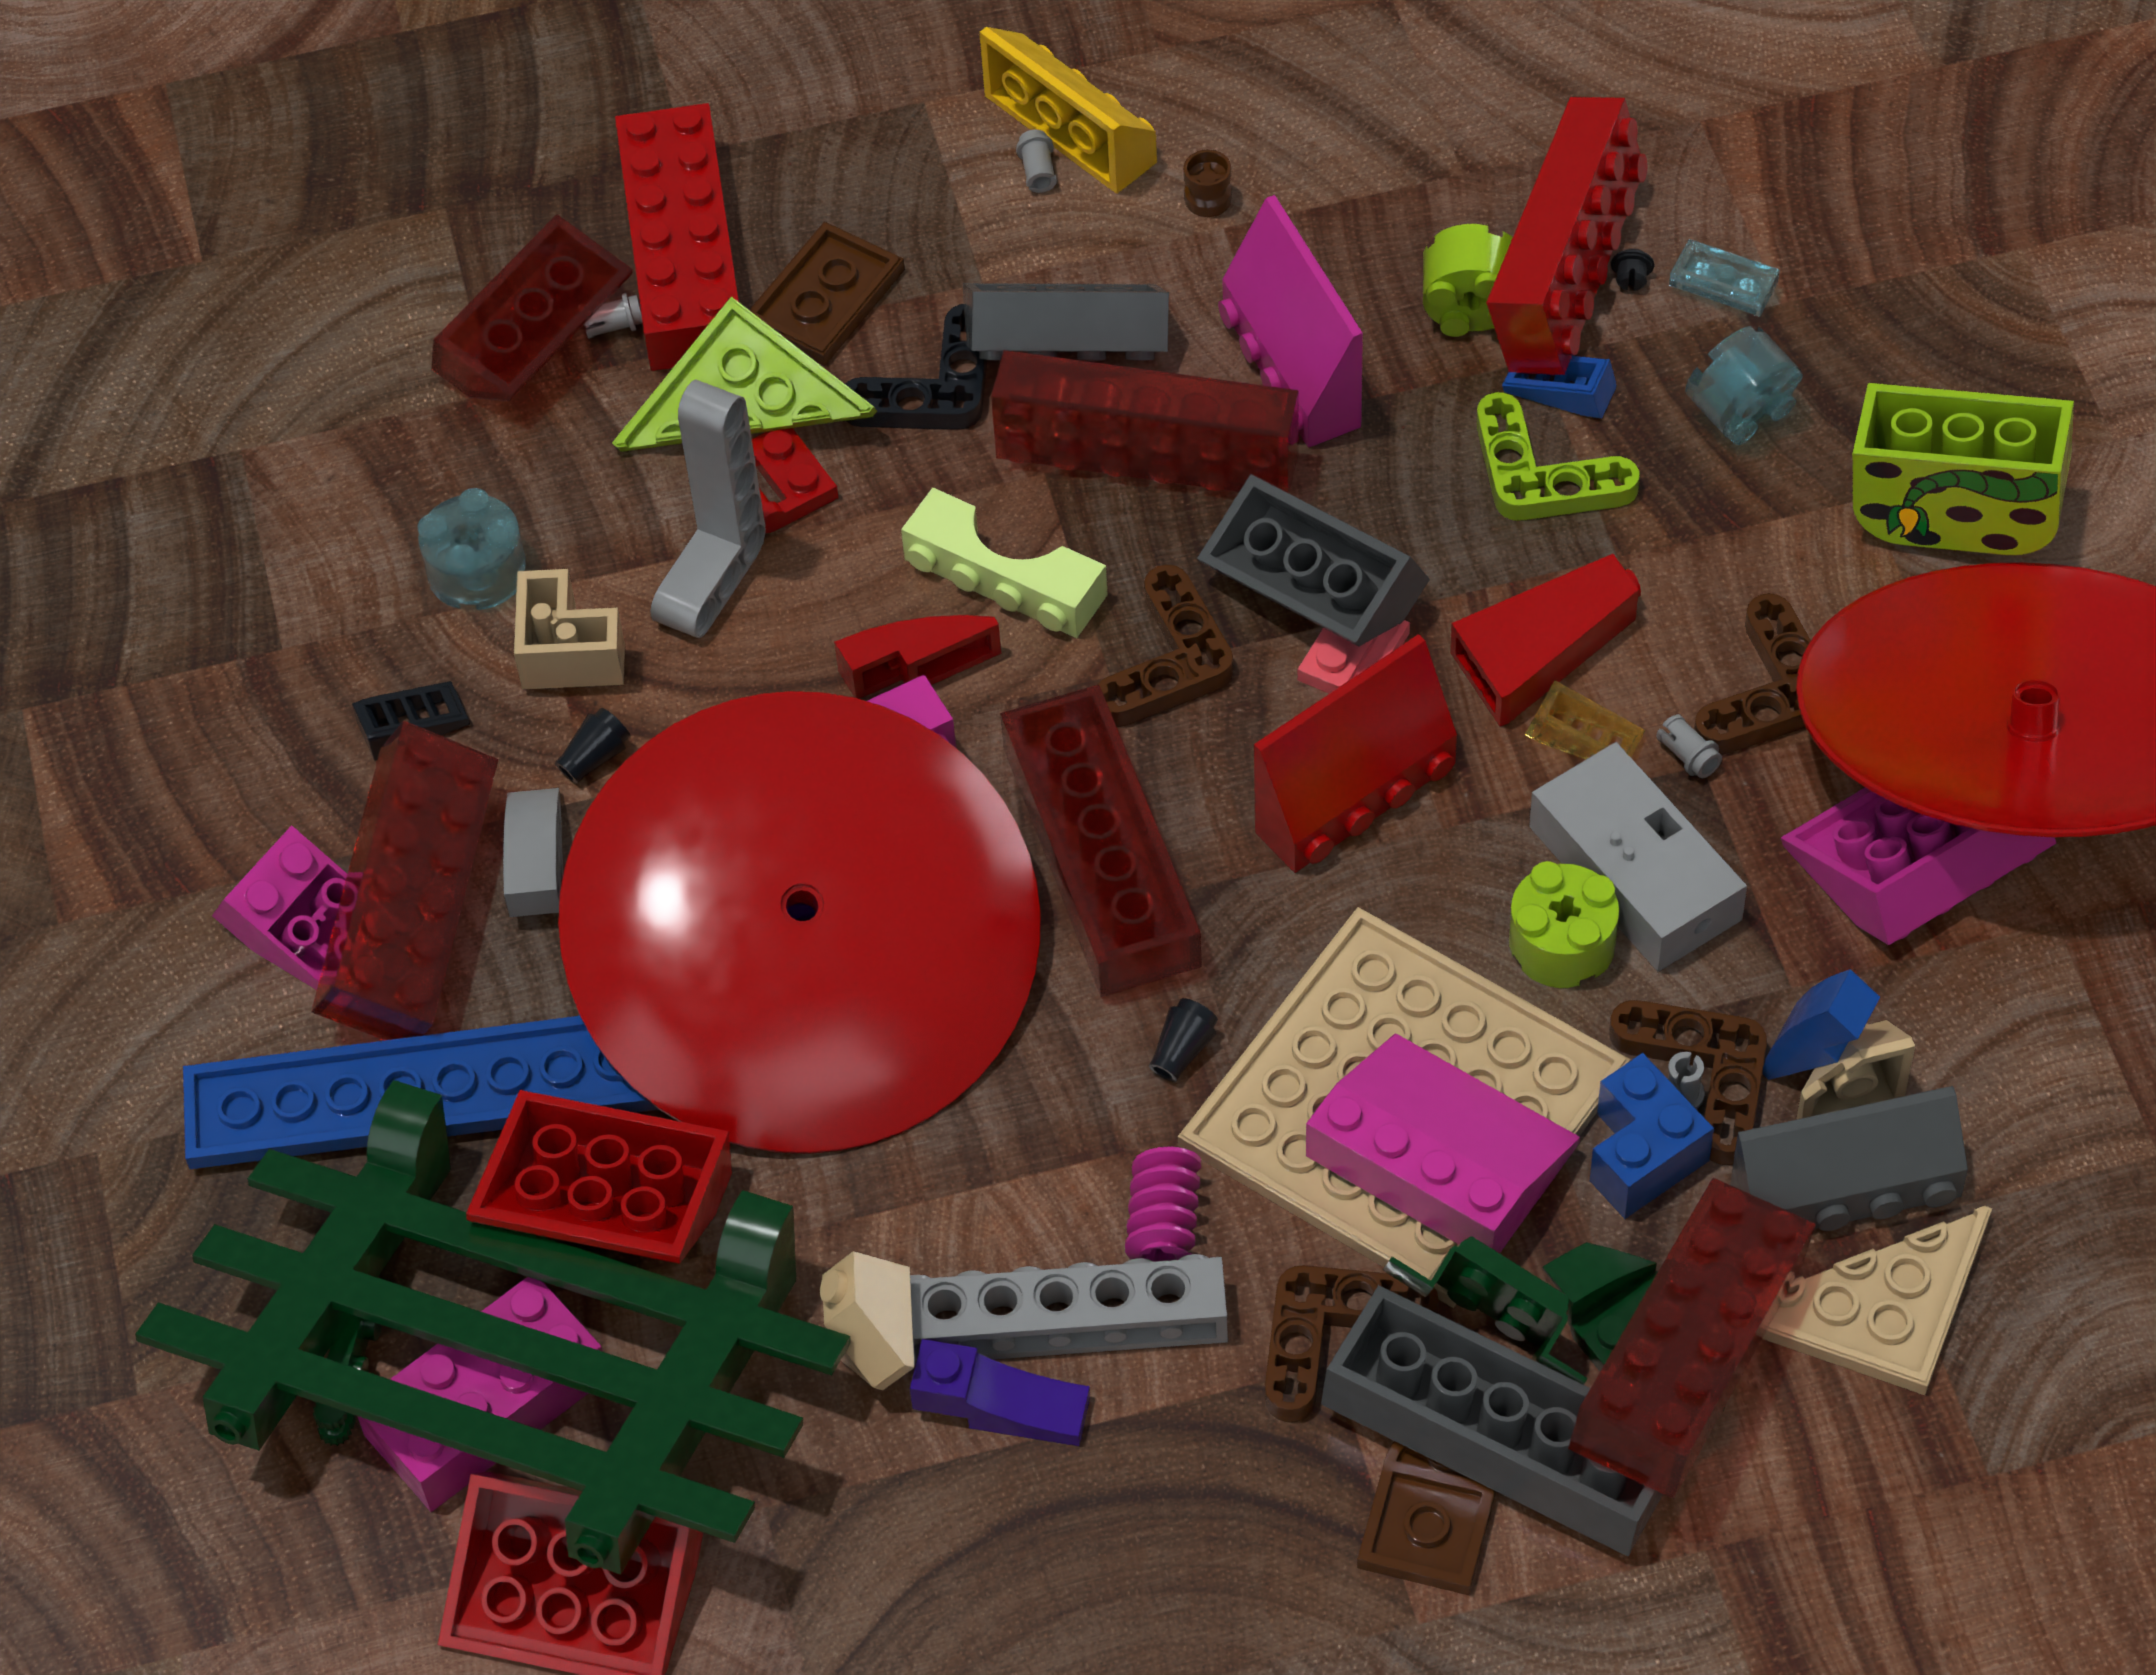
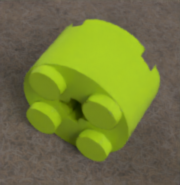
[1423,224,1513,337]
[1509,861,1619,988]

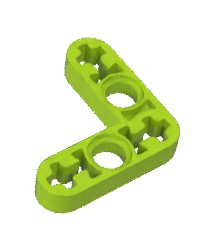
[1477,392,1639,520]

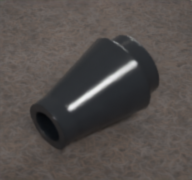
[555,708,631,784]
[1149,998,1218,1082]

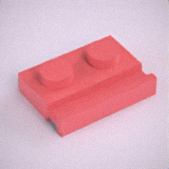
[1297,620,1410,694]

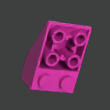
[212,825,411,1006]

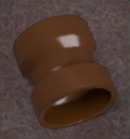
[1183,149,1232,217]

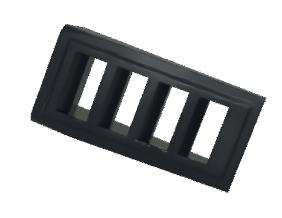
[352,681,470,761]

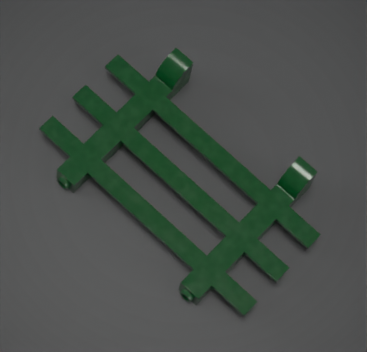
[135,1080,851,1574]

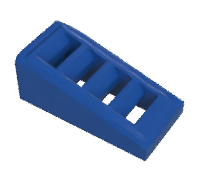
[1502,356,1616,418]

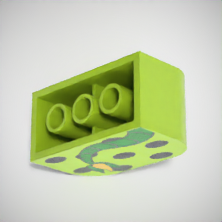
[1852,383,2074,555]

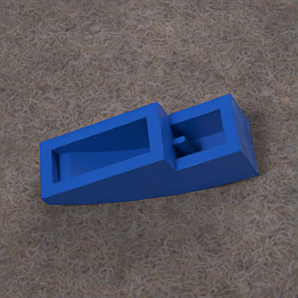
[1762,969,1880,1080]

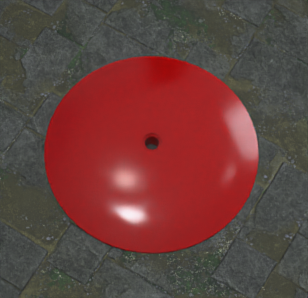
[1796,562,2156,837]
[558,691,1041,1154]

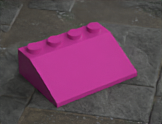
[1218,195,1363,448]
[1781,787,2056,945]
[1306,1033,1581,1253]

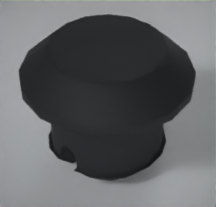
[1611,249,1655,291]

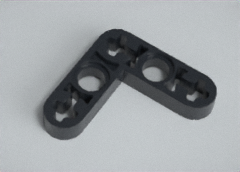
[845,304,987,429]

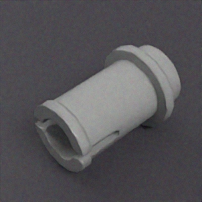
[1016,129,1057,193]
[580,293,643,339]
[1656,714,1722,778]
[1667,1052,1705,1109]

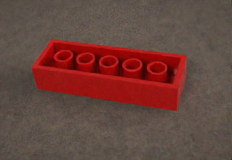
[1486,97,1648,375]
[615,103,739,371]

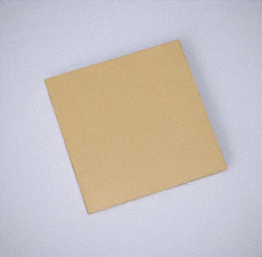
[1178,907,1630,1308]

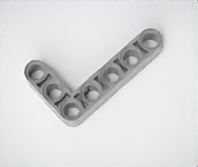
[650,379,765,638]

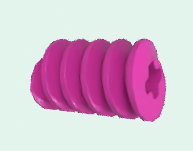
[1125,1147,1201,1262]

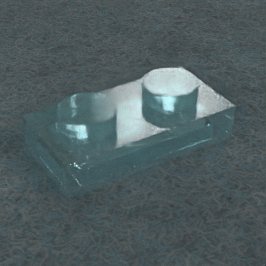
[1669,239,1780,316]

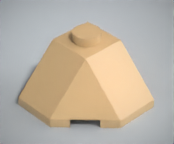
[1797,1020,1915,1119]
[820,1251,914,1390]

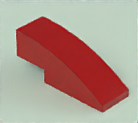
[834,615,1002,699]

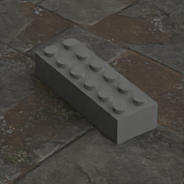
[1321,1285,1686,1557]

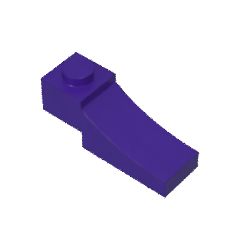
[910,1339,1090,1446]

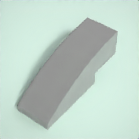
[503,788,563,917]

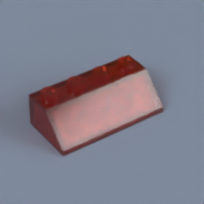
[431,214,633,401]

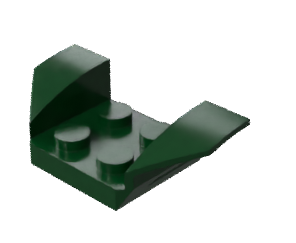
[1383,1236,1588,1385]
[1542,1242,1733,1434]

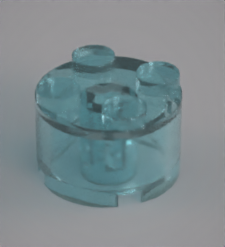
[1685,326,1803,446]
[418,488,526,610]

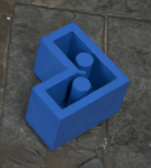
[1590,1053,1714,1219]

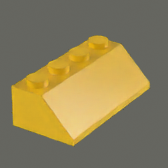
[980,27,1157,194]

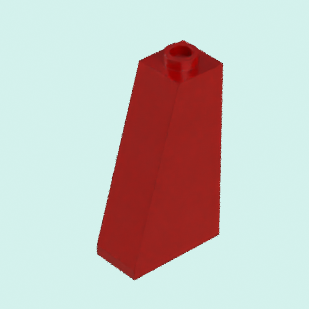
[1450,554,1641,727]

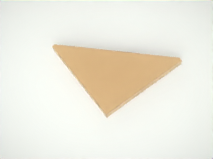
[1718,1206,1992,1395]

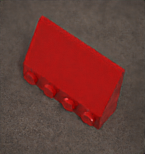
[1254,634,1457,873]
[466,1090,732,1264]
[438,1472,703,1675]

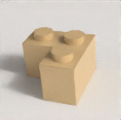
[514,569,625,689]

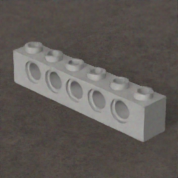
[910,1254,1228,1365]

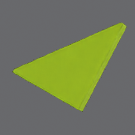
[612,297,877,452]

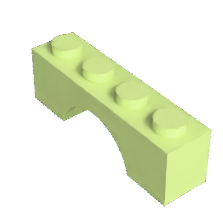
[901,487,1108,638]

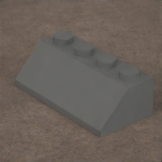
[963,283,1169,360]
[1197,474,1430,646]
[1730,1086,1968,1243]

